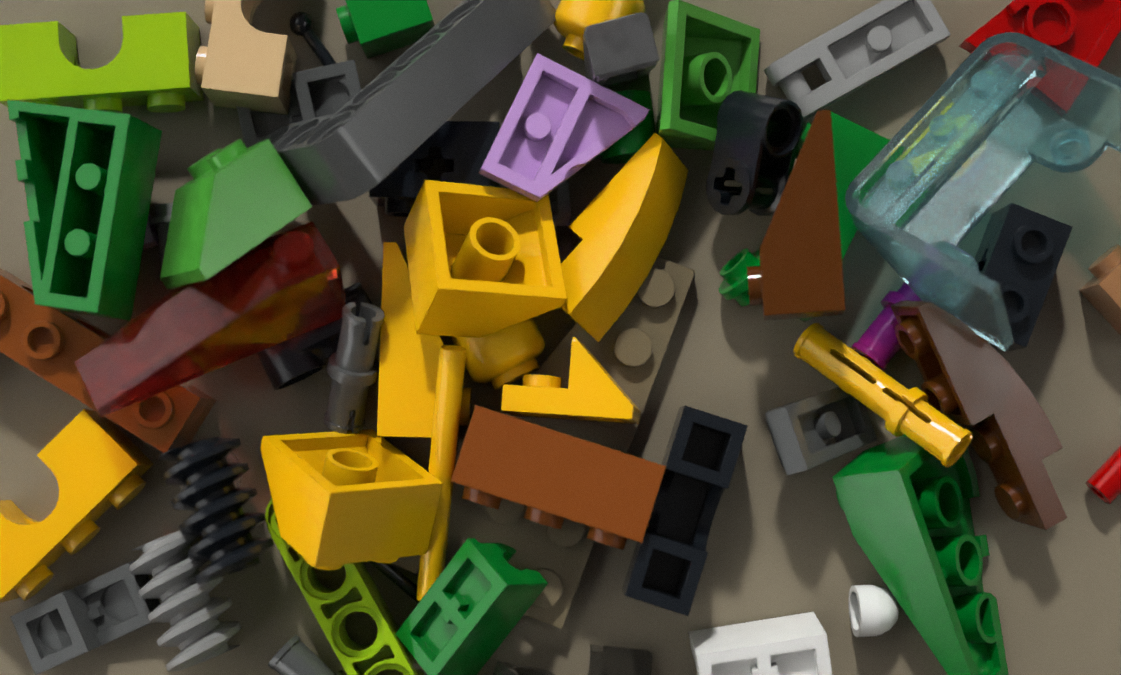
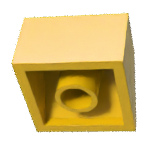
[404,180,567,338]
[260,429,443,570]

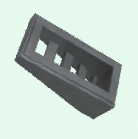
[583,12,660,87]

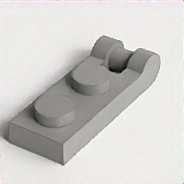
[764,0,951,122]

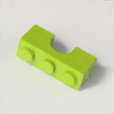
[0,11,204,113]

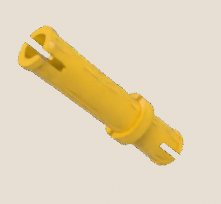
[793,323,973,468]

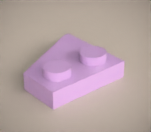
[479,53,650,202]

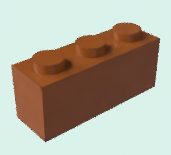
[451,405,666,550]

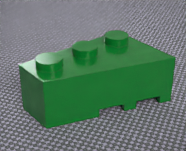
[7,100,162,321]

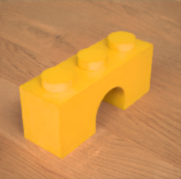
[0,409,153,603]

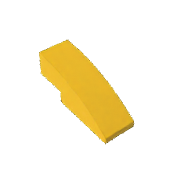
[560,133,689,342]

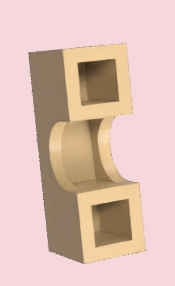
[195,0,297,115]

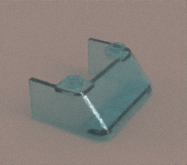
[845,32,1121,352]

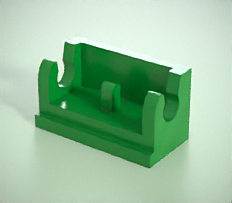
[395,538,548,675]

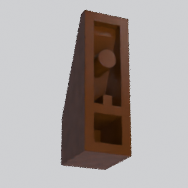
[747,110,846,321]

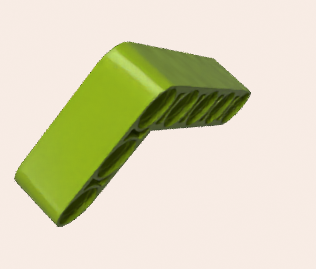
[265,498,425,675]

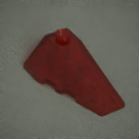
[75,221,346,418]

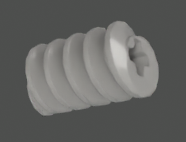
[128,530,242,672]

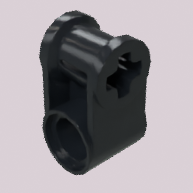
[706,90,803,216]

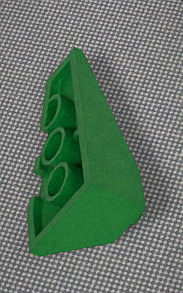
[832,423,1009,675]

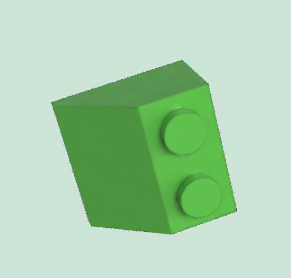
[160,139,313,289]

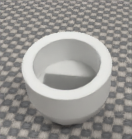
[849,585,899,637]

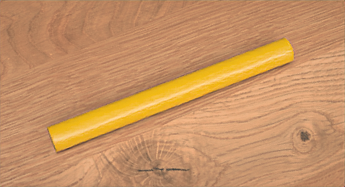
[416,345,467,601]

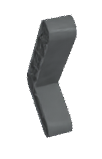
[256,0,556,206]

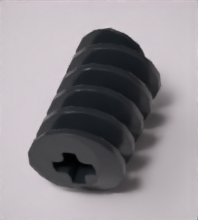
[157,437,274,584]

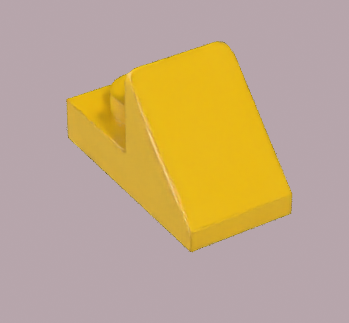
[501,337,641,424]

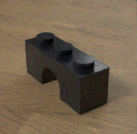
[622,406,748,616]

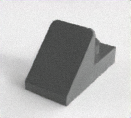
[765,386,877,476]

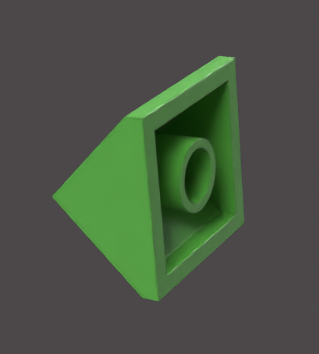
[656,0,760,151]

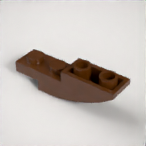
[891,300,1067,530]

